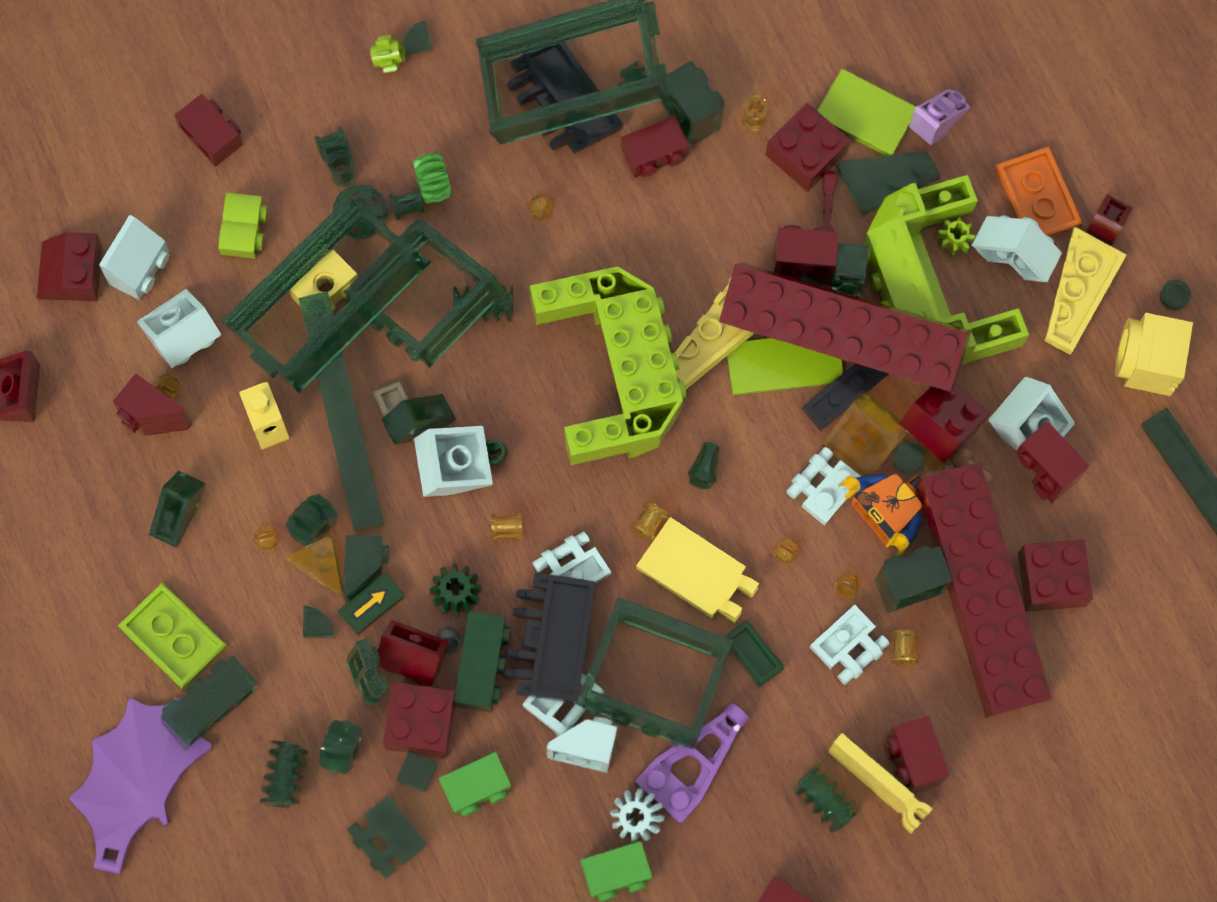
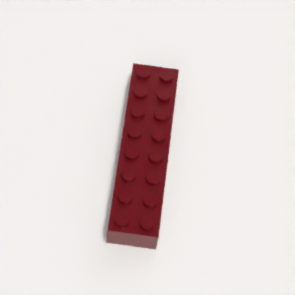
[719,262,972,392]
[916,462,1052,718]

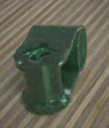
[314,127,357,187]

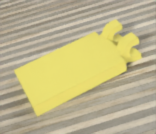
[636,517,759,623]
[828,733,932,834]

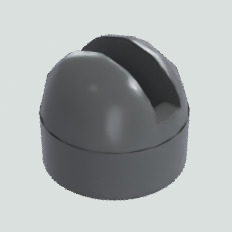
[436,626,461,654]

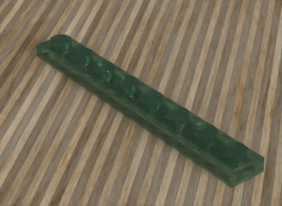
[299,291,384,532]

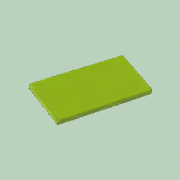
[727,338,843,395]

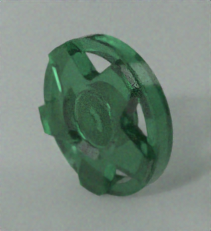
[333,185,388,239]

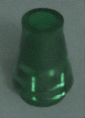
[688,442,720,489]

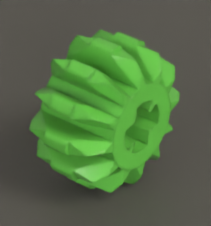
[413,152,451,204]

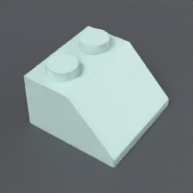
[99,215,170,300]
[136,289,221,368]
[989,376,1075,451]
[414,426,493,497]
[547,717,617,773]

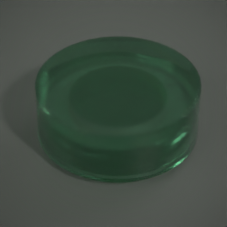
[1160,279,1191,311]
[893,443,924,474]

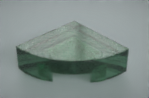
[403,20,432,56]
[303,606,335,638]

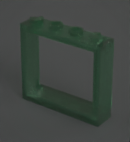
[344,217,505,368]
[577,597,733,749]

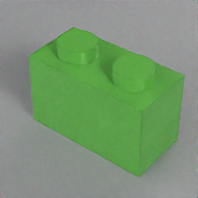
[439,752,512,818]
[580,841,652,902]

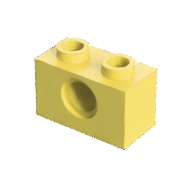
[289,249,359,322]

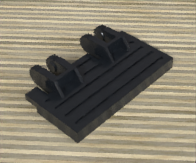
[507,35,623,154]
[503,573,596,704]

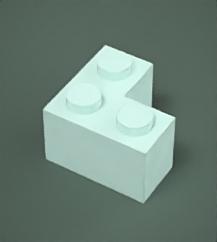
[972,215,1062,282]

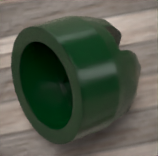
[486,440,508,465]

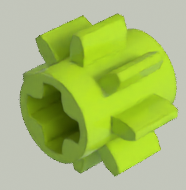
[370,35,405,73]
[937,217,975,256]

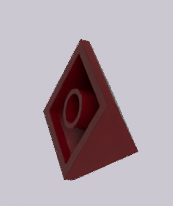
[0,350,40,422]

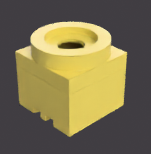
[1115,313,1193,396]

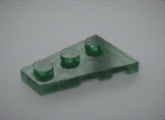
[835,151,941,215]

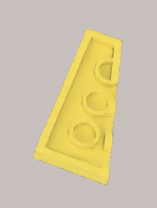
[1044,227,1126,355]
[676,278,754,389]

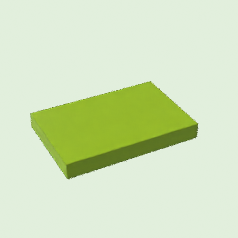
[818,69,916,159]
[118,583,227,690]

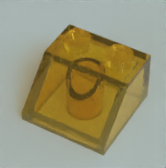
[821,392,910,476]

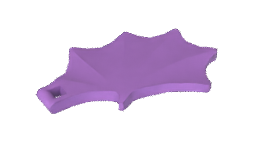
[70,698,212,875]

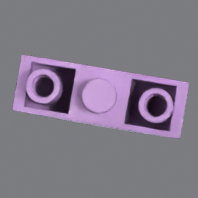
[909,89,971,145]

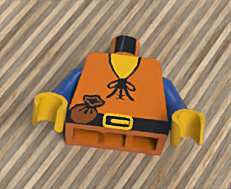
[838,474,923,557]

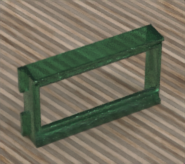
[475,0,672,145]
[222,196,431,393]

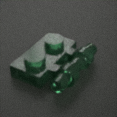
[346,638,388,706]
[347,795,428,879]

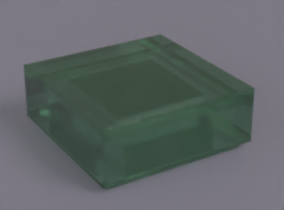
[396,751,438,793]

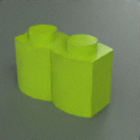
[218,192,268,259]

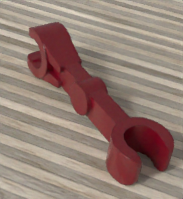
[820,171,836,232]

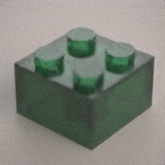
[660,60,725,146]
[875,545,953,613]

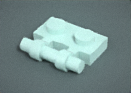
[786,447,860,526]
[532,531,611,584]
[810,605,890,685]

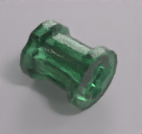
[389,187,425,220]

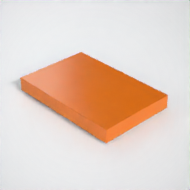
[994,146,1083,237]

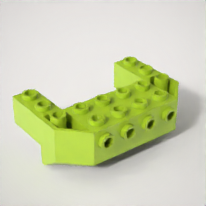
[860,175,1029,365]
[530,266,687,465]

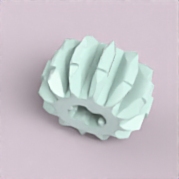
[610,788,664,843]

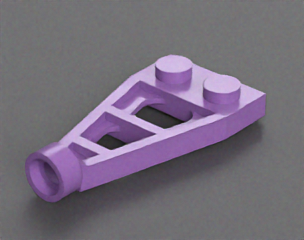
[634,702,749,825]

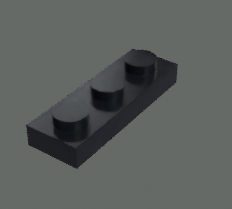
[802,363,889,431]

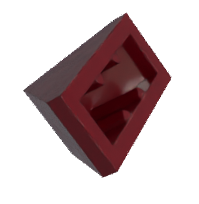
[1086,194,1133,246]

